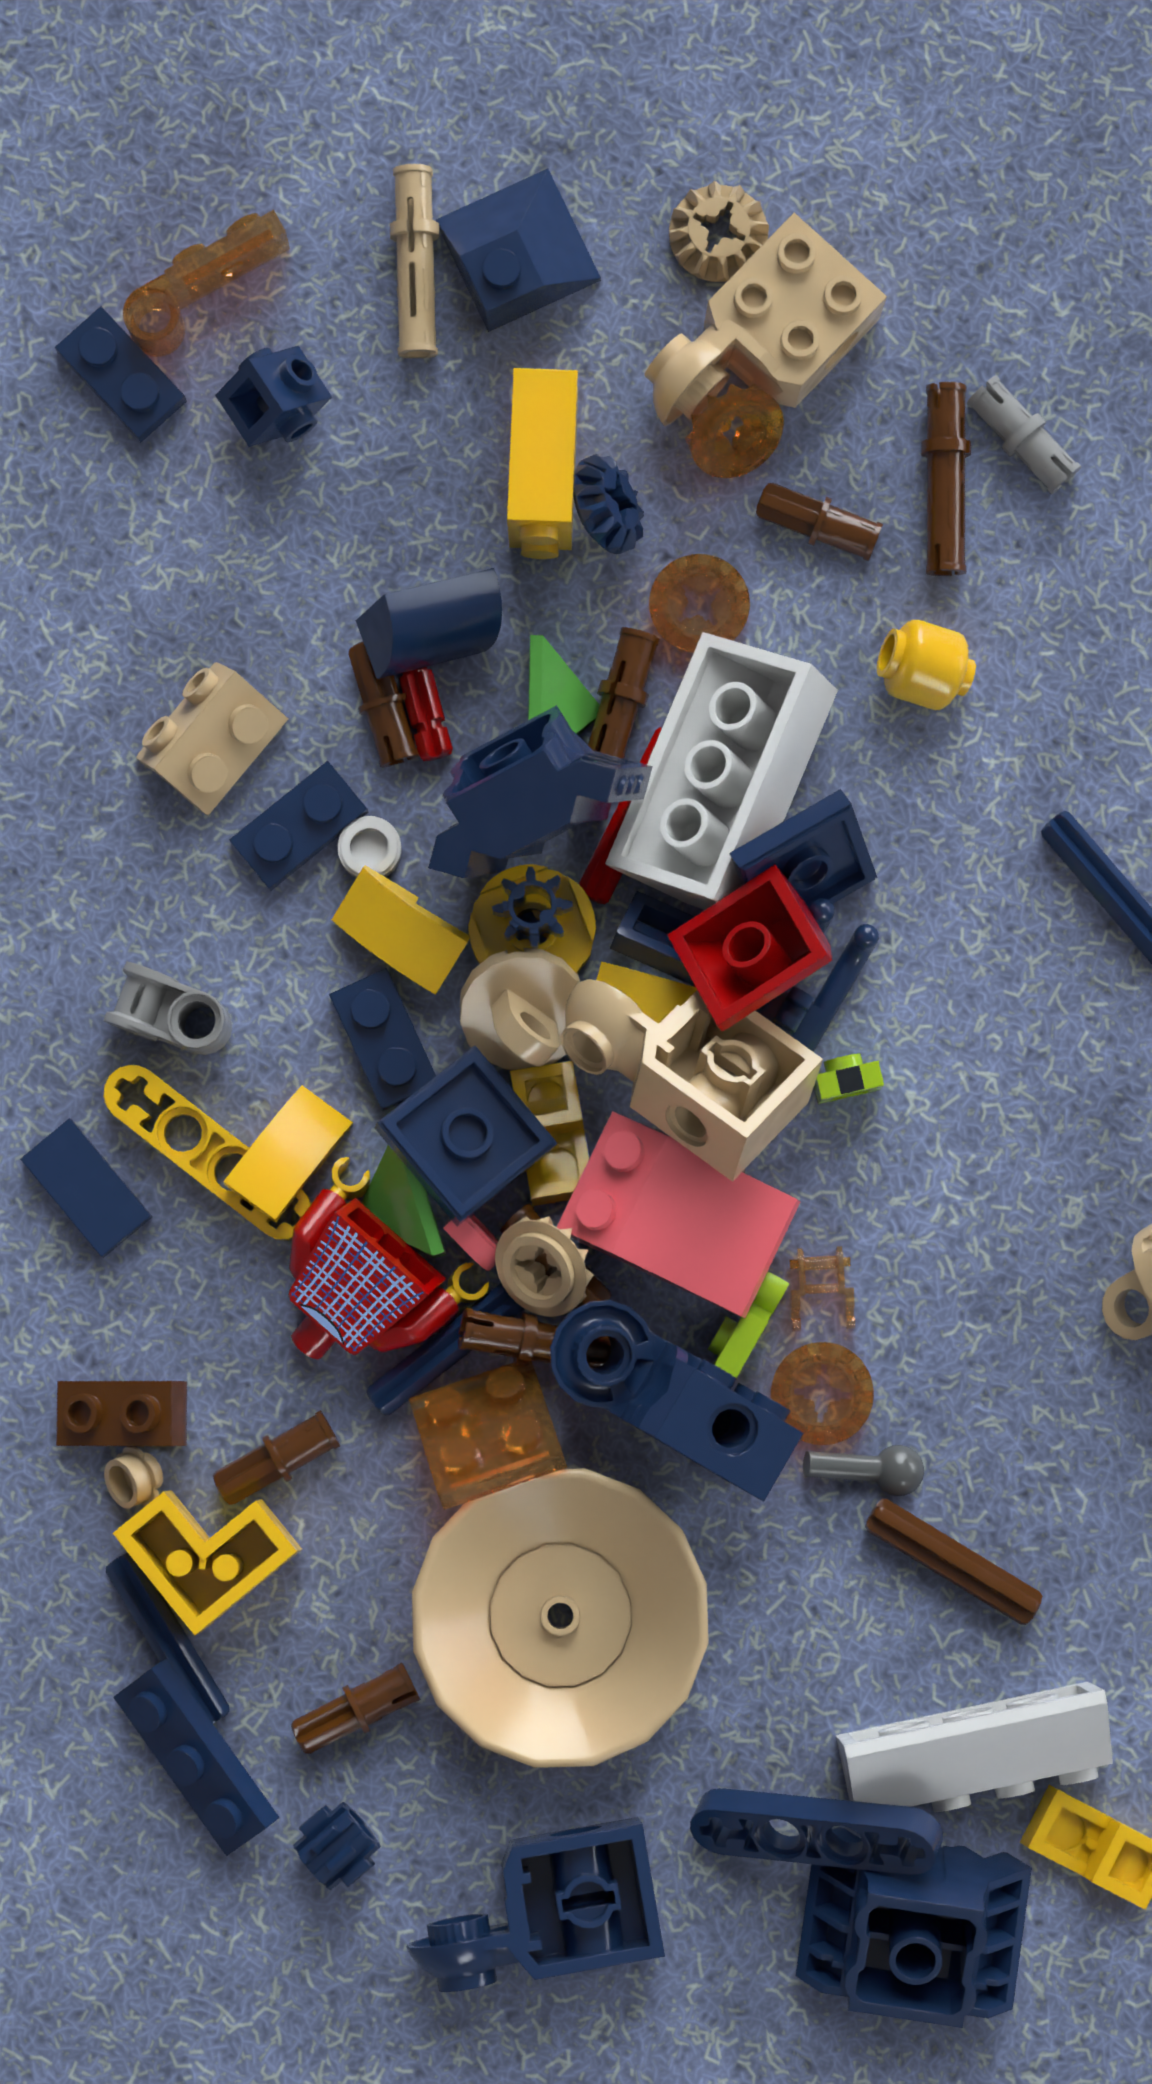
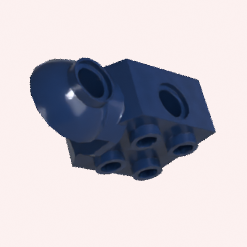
[550,1300,803,1502]
[406,1817,665,1992]

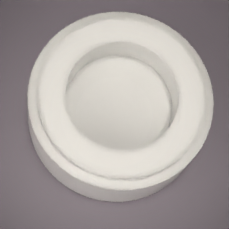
[338,816,402,878]

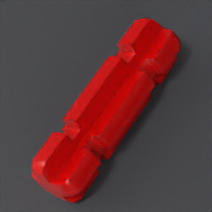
[399,667,453,761]

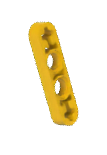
[103,1065,311,1241]

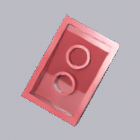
[557,1111,800,1318]

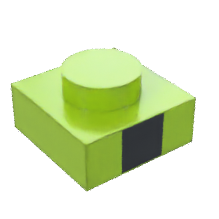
[814,1053,884,1104]

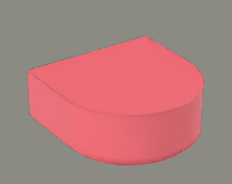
[443,1214,499,1271]

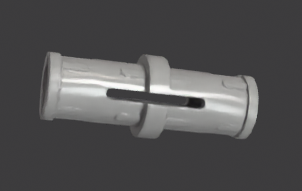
[967,375,1082,495]

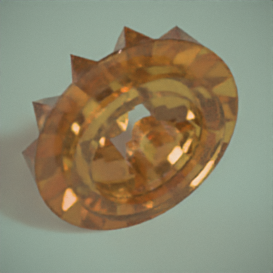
[685,383,784,478]
[649,554,750,653]
[770,1342,874,1445]

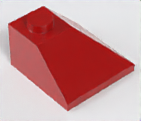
[668,864,833,1032]

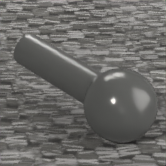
[803,1445,924,1496]

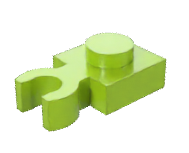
[707,1271,790,1378]

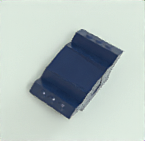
[428,705,653,878]
[795,1827,1032,2028]

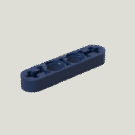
[690,1788,943,1875]

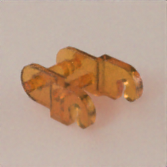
[789,1246,855,1332]

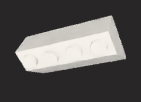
[605,632,838,910]
[836,1682,1113,1812]

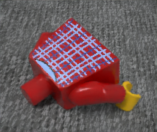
[288,1157,489,1360]

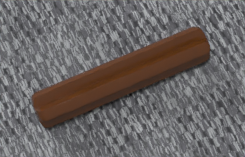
[865,1499,1043,1625]

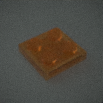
[409,1360,568,1510]

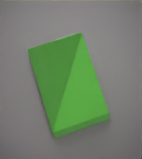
[528,635,599,736]
[361,1145,447,1258]

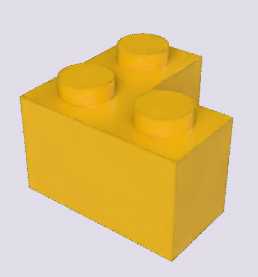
[112,1490,302,1636]

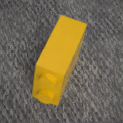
[507,368,578,559]

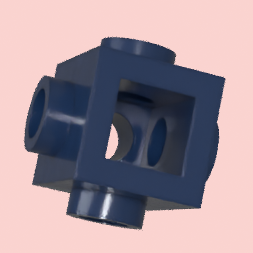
[215,346,332,447]

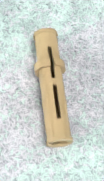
[390,164,439,358]

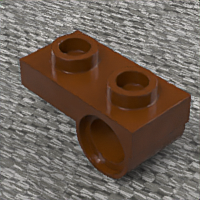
[56,1381,187,1446]

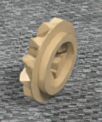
[669,181,769,282]
[495,1216,594,1317]

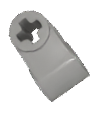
[103,961,233,1055]

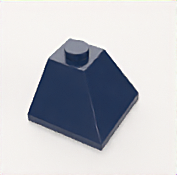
[436,169,601,332]

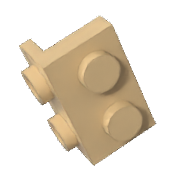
[136,662,288,816]

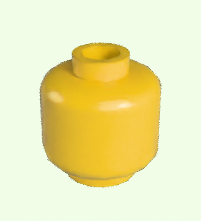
[877,619,976,710]

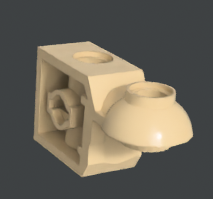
[644,213,887,426]
[561,979,823,1182]

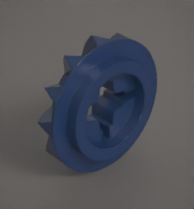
[573,454,644,554]

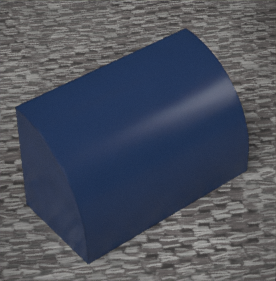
[355,568,502,679]

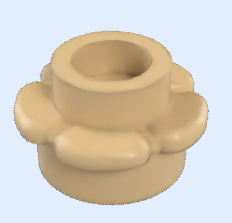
[104,1446,163,1509]

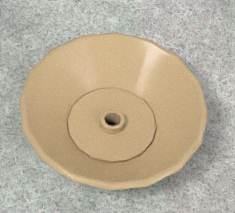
[412,1468,709,1768]

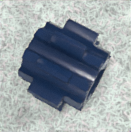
[492,867,573,949]
[293,1802,381,1890]

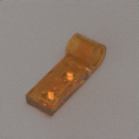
[123,210,290,357]

